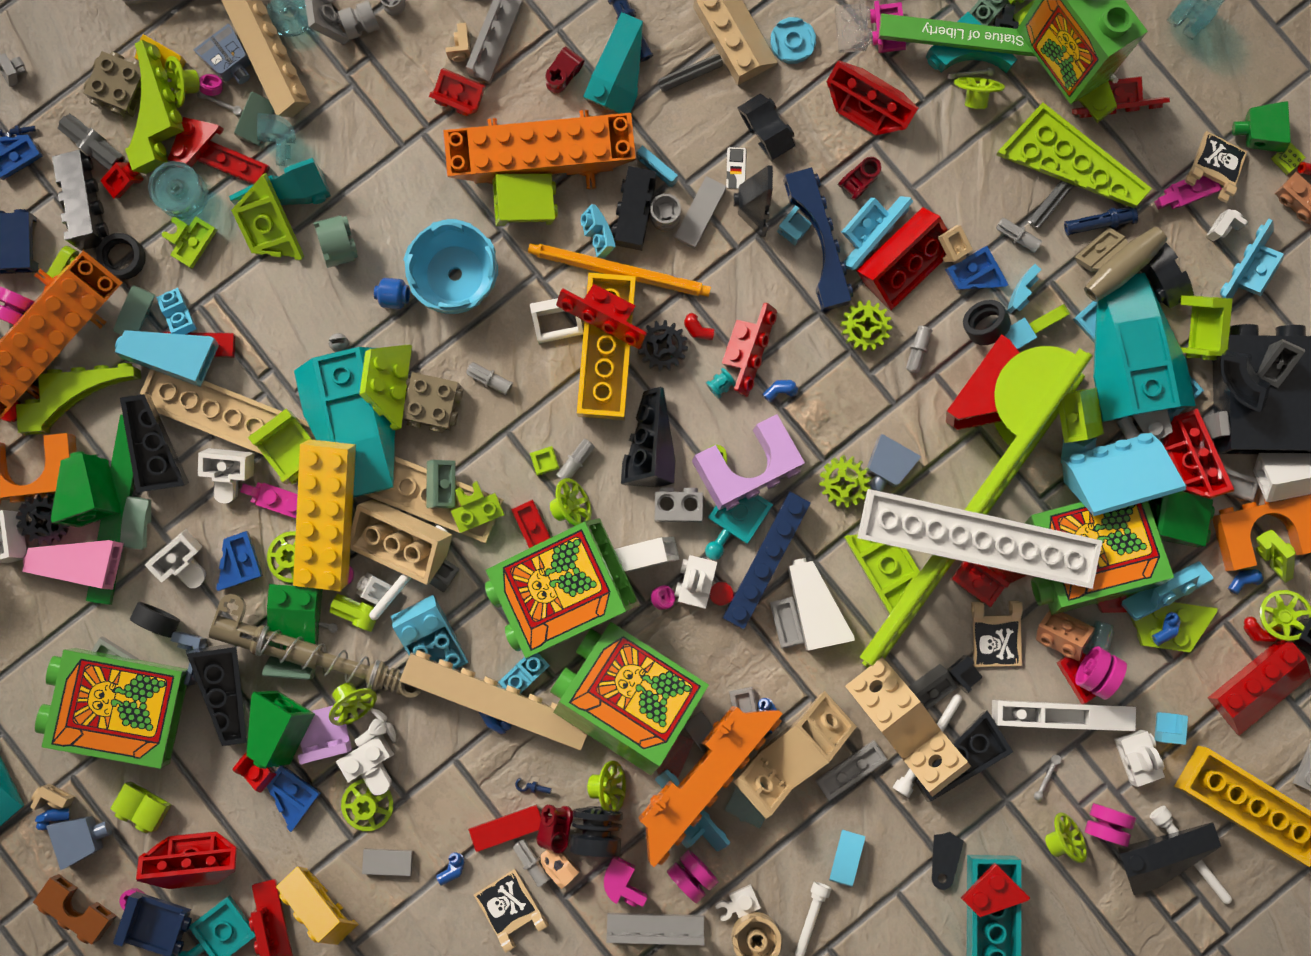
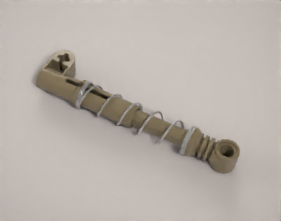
[209,594,422,698]

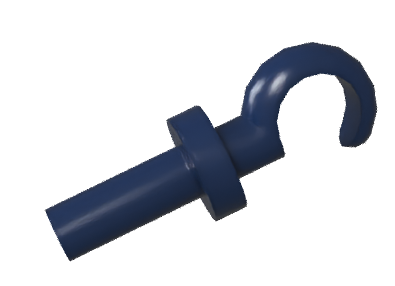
[0,125,36,137]
[515,778,552,794]

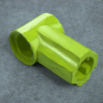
[329,593,377,632]

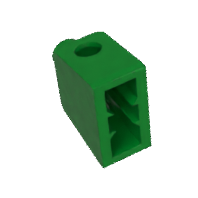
[1232,101,1291,152]

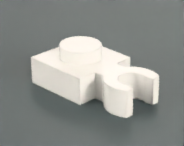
[715,884,761,921]

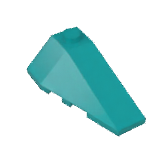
[583,12,643,114]
[229,158,331,205]

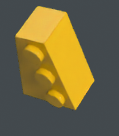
[276,866,359,945]

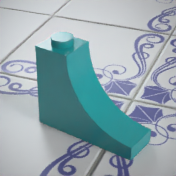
[925,12,1018,73]

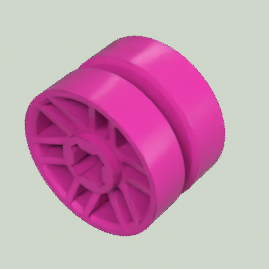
[0,287,35,325]
[1075,646,1127,700]
[1084,803,1136,847]
[667,849,719,904]

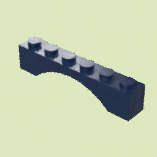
[783,167,853,312]
[722,492,811,629]

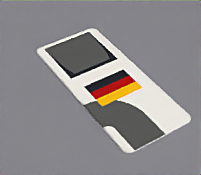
[726,147,746,188]

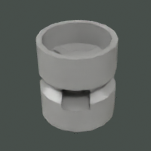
[338,0,380,40]
[650,194,681,231]

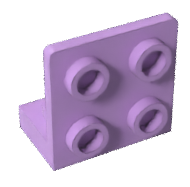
[298,705,352,764]

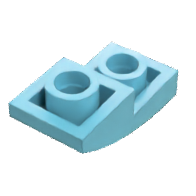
[581,204,616,258]
[1008,264,1042,313]
[156,288,197,335]
[498,653,550,694]
[829,830,866,887]

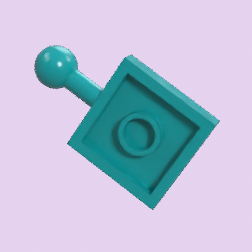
[705,495,773,560]
[179,895,255,956]

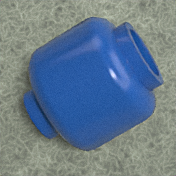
[374,278,410,309]

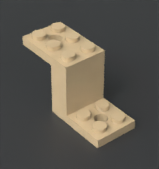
[845,657,971,797]
[733,691,857,819]

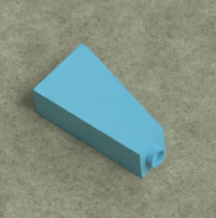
[115,330,219,387]

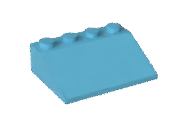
[1062,433,1186,516]

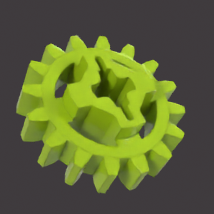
[840,300,892,352]
[819,455,872,508]

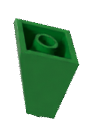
[51,451,121,528]
[1148,491,1215,548]
[246,691,315,769]

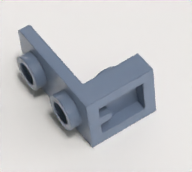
[170,632,208,685]

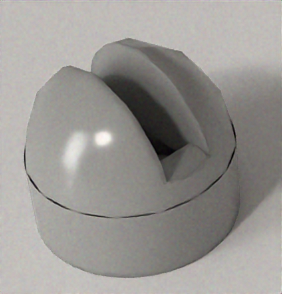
[329,333,349,352]

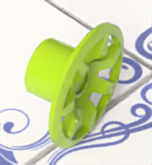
[164,56,200,108]
[954,77,1005,109]
[550,478,592,526]
[267,531,296,583]
[1259,590,1311,641]
[329,683,377,726]
[587,761,626,812]
[341,779,394,831]
[1045,812,1087,863]

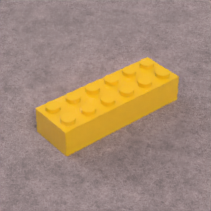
[577,273,636,420]
[293,439,356,591]
[1174,746,1311,867]

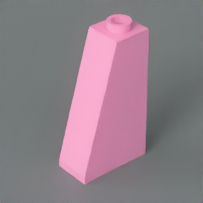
[22,540,124,590]

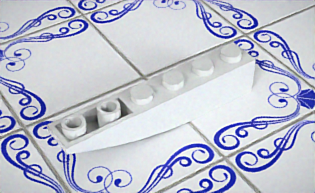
[992,700,1136,731]

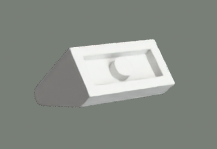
[530,298,584,344]

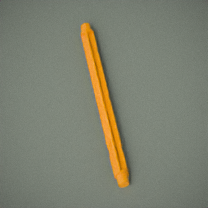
[528,243,711,297]

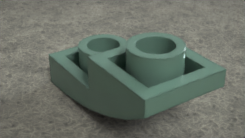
[969,0,1009,26]
[113,285,155,335]
[120,496,151,550]

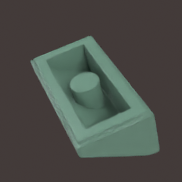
[234,92,274,146]
[426,460,456,508]
[262,657,316,680]

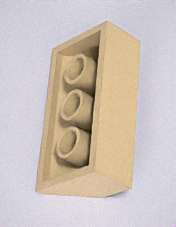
[693,0,778,85]
[350,499,452,585]

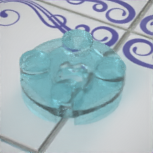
[267,0,311,37]

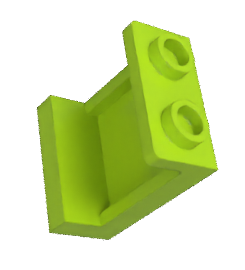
[492,174,558,226]
[1180,295,1233,360]
[1058,387,1104,443]
[248,408,313,485]

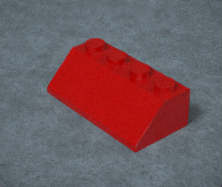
[856,207,948,310]
[1208,639,1311,736]

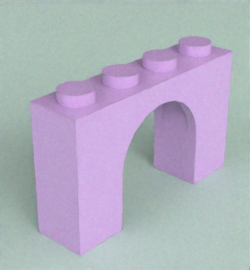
[692,414,805,510]

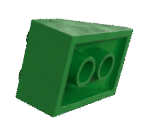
[267,584,323,650]

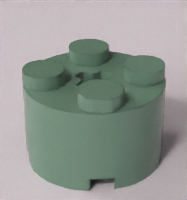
[313,215,358,268]

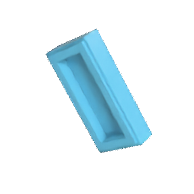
[637,145,678,187]

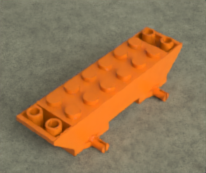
[443,110,636,189]
[0,250,123,419]
[638,706,783,867]

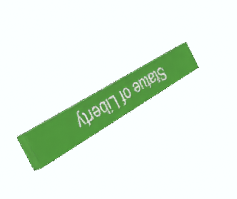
[878,14,1036,57]

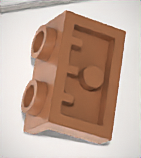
[1275,172,1311,224]
[1036,610,1095,661]

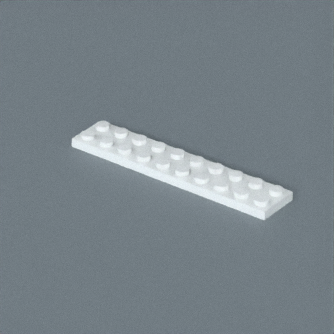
[857,489,1102,589]

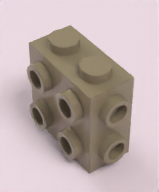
[83,51,141,117]
[403,372,463,433]

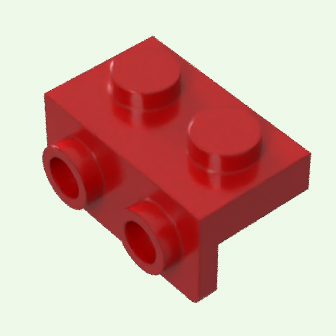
[429,68,486,116]
[950,561,1010,608]

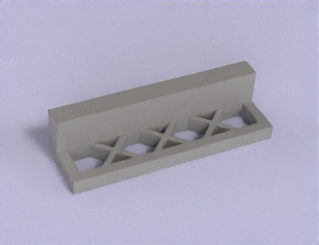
[466,0,524,84]
[606,913,704,945]

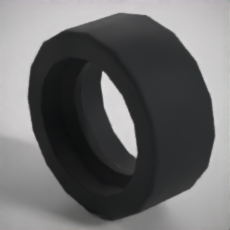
[96,233,145,280]
[963,300,1011,345]
[130,602,180,638]

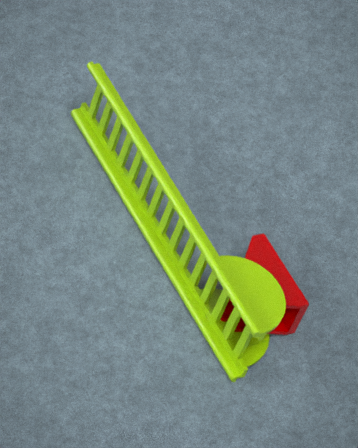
[860,334,1093,668]

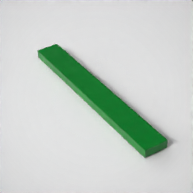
[86,414,134,605]

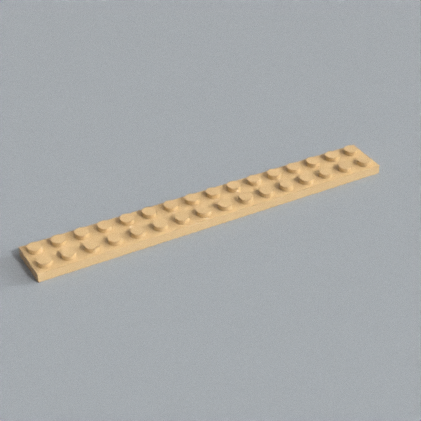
[140,369,504,543]

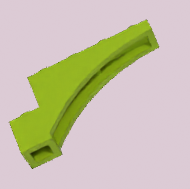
[125,40,184,174]
[16,363,141,435]

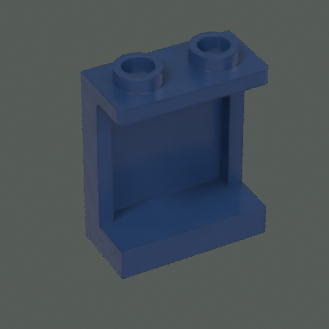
[0,209,39,274]
[113,891,192,956]

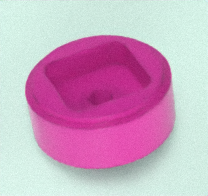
[199,74,223,96]
[651,585,675,610]

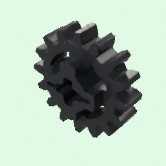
[638,320,688,372]
[16,494,70,545]

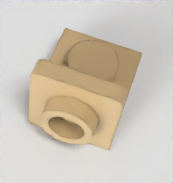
[445,23,471,62]
[938,225,973,264]
[30,784,75,810]

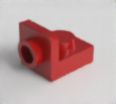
[100,162,144,199]
[232,752,276,793]

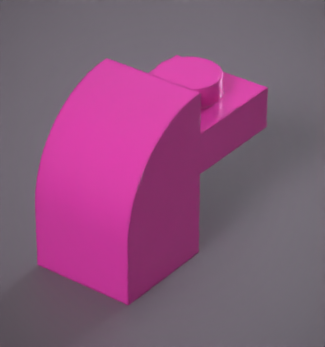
[604,856,647,907]

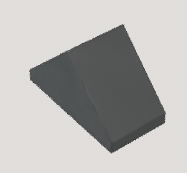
[1257,339,1305,388]

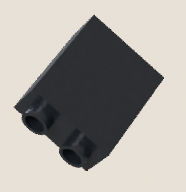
[1212,324,1311,455]

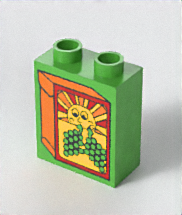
[1017,0,1148,104]
[1025,501,1174,615]
[485,518,640,658]
[550,622,709,775]
[35,648,188,769]

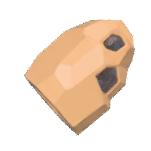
[541,850,580,889]

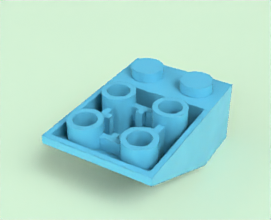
[391,594,469,669]

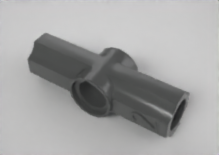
[57,113,125,170]

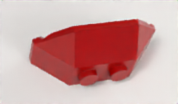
[826,60,919,135]
[1162,409,1234,499]
[136,831,237,889]

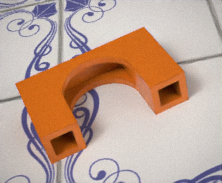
[0,433,77,504]
[1212,494,1311,571]

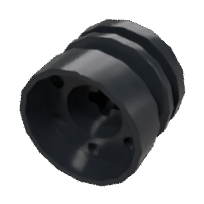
[570,806,623,857]

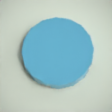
[770,17,816,64]

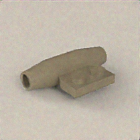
[1075,227,1167,302]

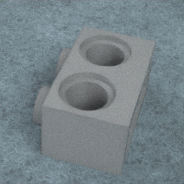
[655,487,703,522]

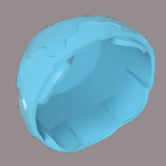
[403,219,498,314]

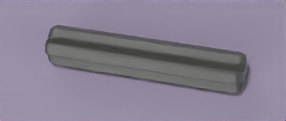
[658,54,723,92]
[1028,180,1075,229]

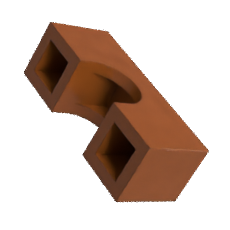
[33,874,117,945]

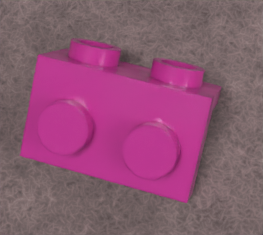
[870,1,906,53]

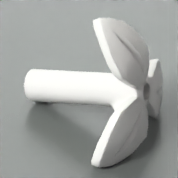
[355,708,396,747]

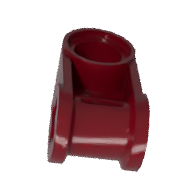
[545,46,585,94]
[837,157,882,201]
[537,805,573,854]

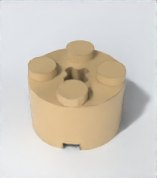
[731,911,782,956]

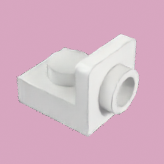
[1205,209,1248,241]
[356,572,393,609]

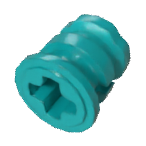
[706,367,736,399]

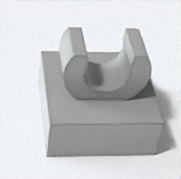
[0,53,25,87]

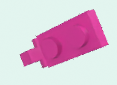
[1154,175,1222,210]
[240,482,298,518]

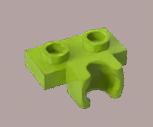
[162,216,218,269]
[451,481,504,533]
[1255,530,1296,583]

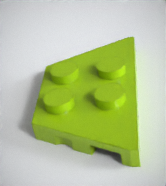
[231,173,304,260]
[359,344,412,431]
[843,535,920,615]
[1127,595,1218,652]

